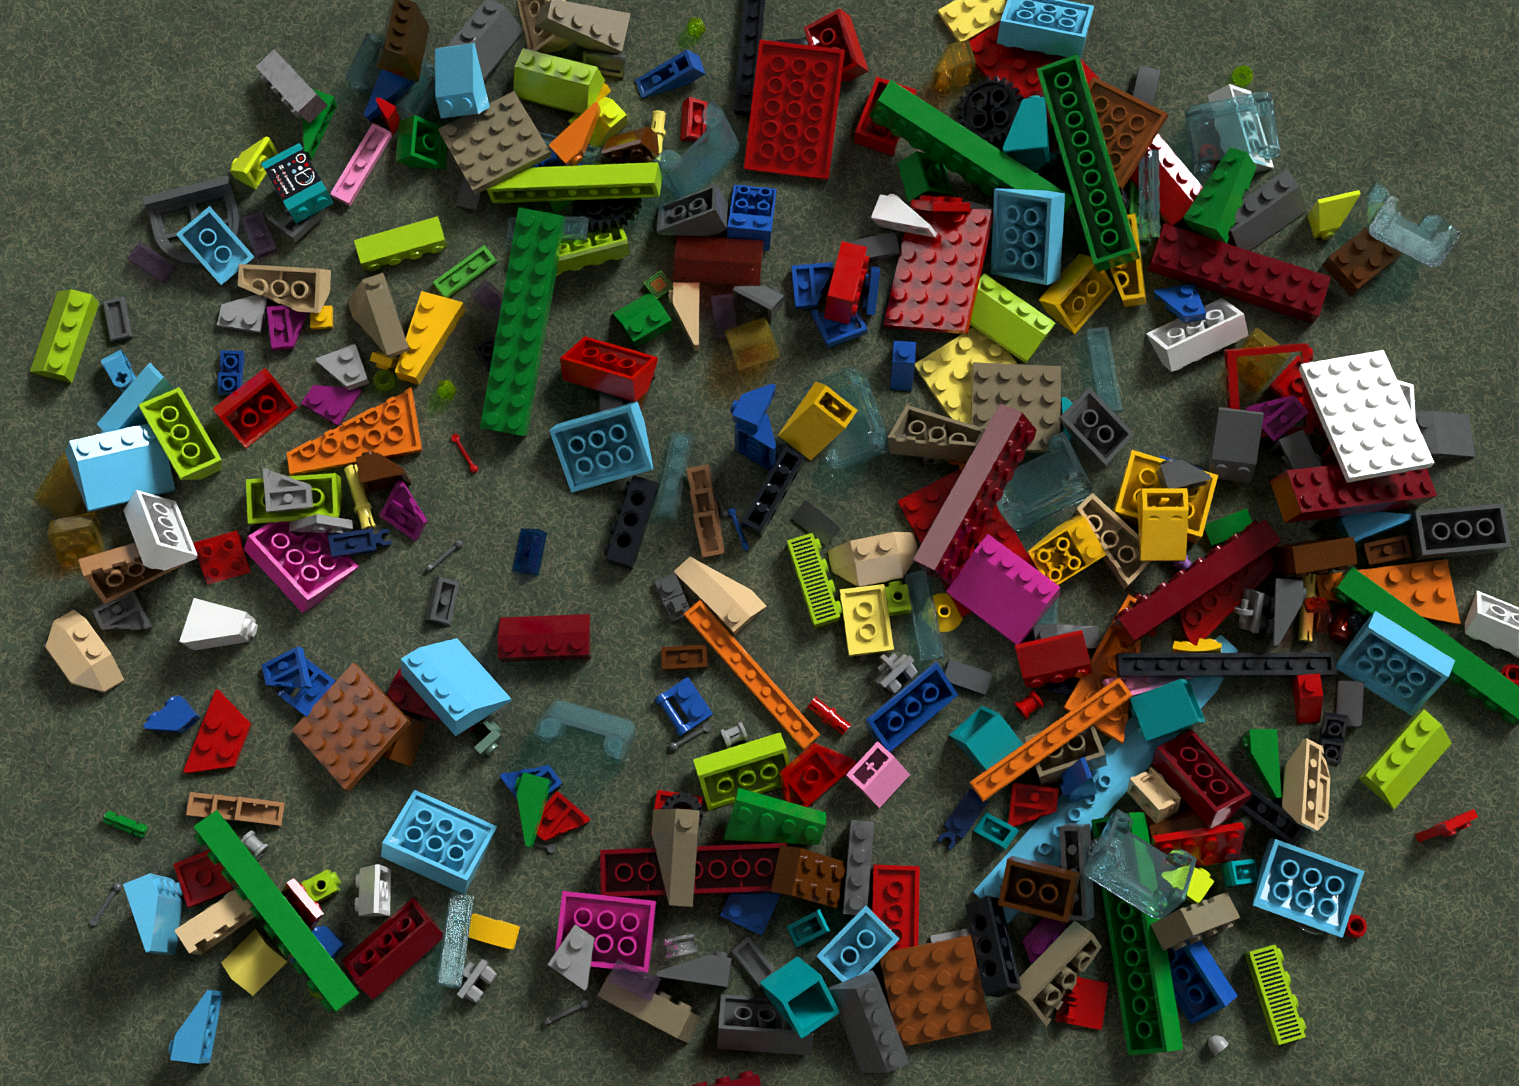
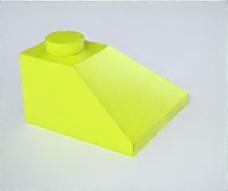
[568,97,628,150]
[230,136,278,189]
[1307,190,1361,240]

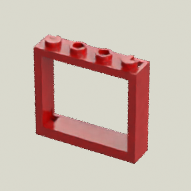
[1224,343,1317,437]

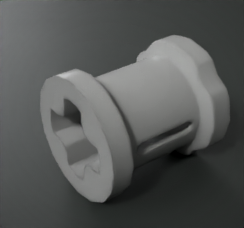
[720,722,749,748]
[241,831,269,860]

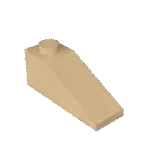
[669,282,700,351]

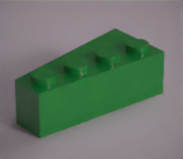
[1183,147,1257,244]
[724,788,826,845]

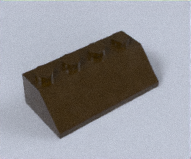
[376,0,429,82]

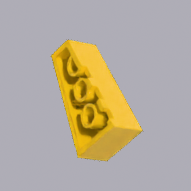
[1110,214,1146,307]
[395,291,466,385]

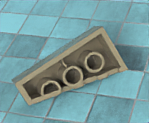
[536,0,631,54]
[597,970,701,1043]

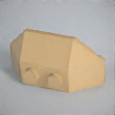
[827,532,918,587]
[46,610,124,693]
[1282,738,1330,832]

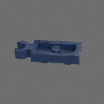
[327,528,391,559]
[937,788,989,850]

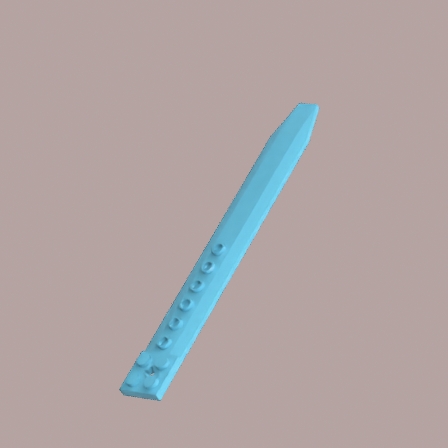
[973,635,1238,924]

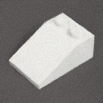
[355,865,391,917]

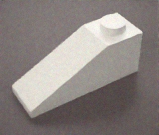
[871,194,937,238]

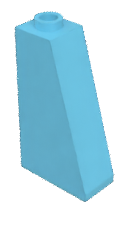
[97,363,174,434]

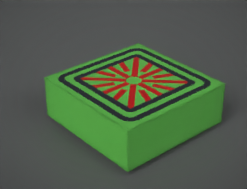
[644,271,673,300]

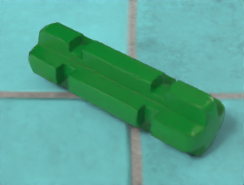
[103,811,148,838]

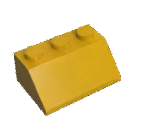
[1039,253,1115,334]

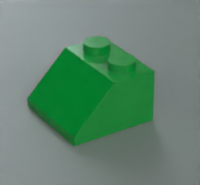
[395,115,447,169]
[897,151,954,202]
[613,292,672,349]

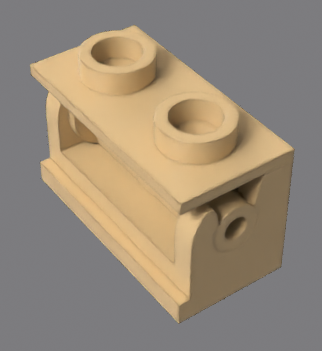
[1127,767,1181,824]

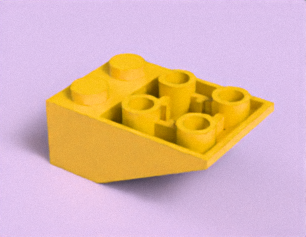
[777,382,858,461]
[1137,488,1189,561]
[1027,514,1106,585]

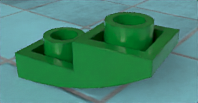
[1205,508,1252,546]

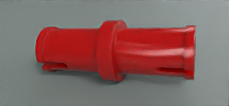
[807,696,851,736]

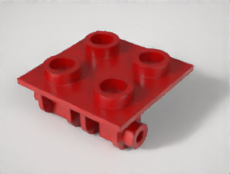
[193,530,251,585]
[1055,976,1109,1030]

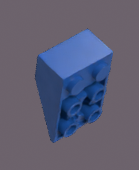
[727,185,777,251]

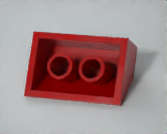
[803,8,869,82]
[213,368,298,448]
[1015,630,1093,688]

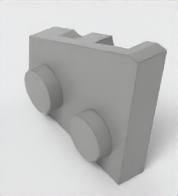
[217,294,269,333]
[316,344,369,391]
[263,469,313,513]
[289,514,353,535]
[548,924,595,990]

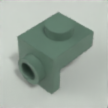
[474,719,503,756]

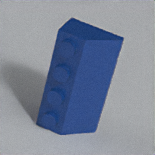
[734,412,776,471]
[866,662,958,752]
[1167,940,1237,1024]

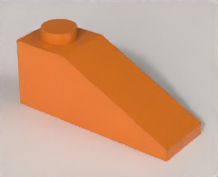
[548,102,601,166]

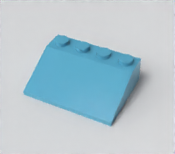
[997,0,1094,60]
[991,188,1065,285]
[549,401,653,493]
[65,424,175,512]
[1336,611,1455,716]
[401,638,511,736]
[381,790,497,894]
[1252,838,1365,938]
[123,873,183,955]

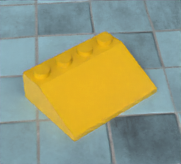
[1112,450,1218,544]

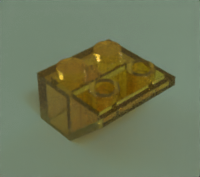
[930,40,976,91]
[724,317,780,372]
[1224,327,1291,393]
[47,511,105,572]

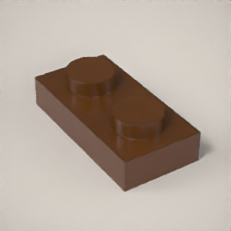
[1361,535,1412,567]
[661,644,708,671]

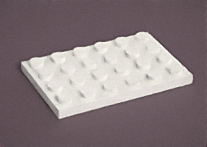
[1299,350,1434,482]

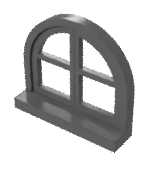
[143,175,241,265]

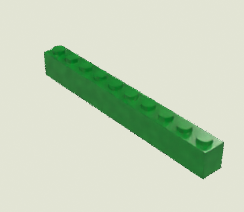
[1330,567,1519,725]
[193,810,359,1015]

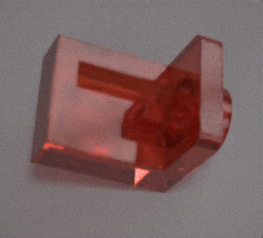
[1303,596,1332,633]

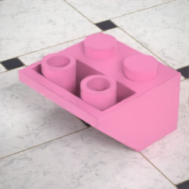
[846,741,910,808]

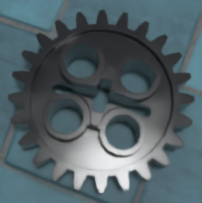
[956,75,1024,146]
[572,198,642,233]

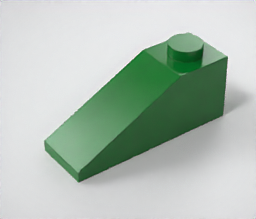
[302,89,338,160]
[1242,729,1281,800]
[515,772,552,849]

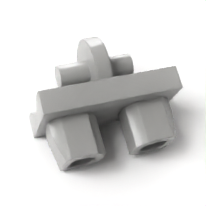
[1233,588,1270,633]
[874,653,917,694]
[455,959,498,1003]

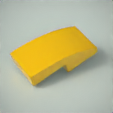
[1172,638,1222,653]
[466,914,520,949]

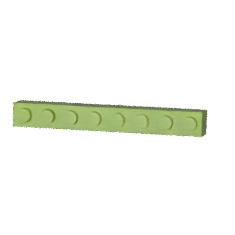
[487,162,663,203]

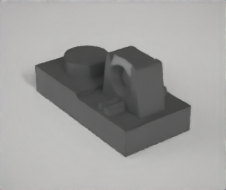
[654,573,690,623]

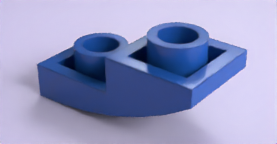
[218,350,244,395]

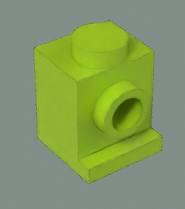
[885,581,912,616]
[301,869,341,903]

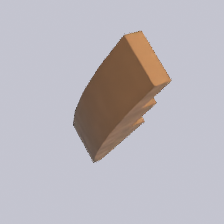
[686,464,725,557]
[186,792,285,826]

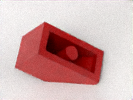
[1291,673,1323,724]

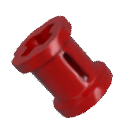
[1014,690,1044,720]

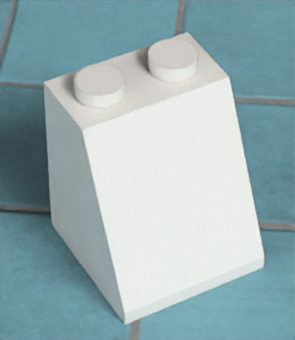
[179,598,258,650]

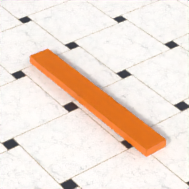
[683,600,820,750]
[969,677,1133,802]

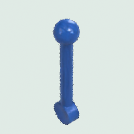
[728,508,749,551]

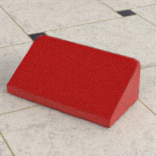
[376,97,400,136]
[680,97,708,142]

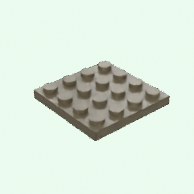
[438,91,552,195]
[971,362,1061,453]

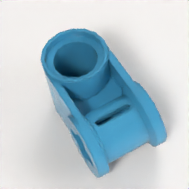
[101,349,136,393]

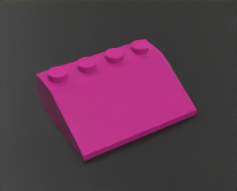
[244,521,359,613]
[946,534,1060,645]
[555,891,656,973]

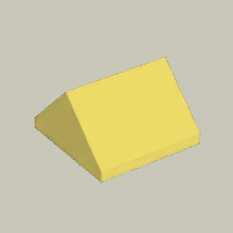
[221,929,287,996]

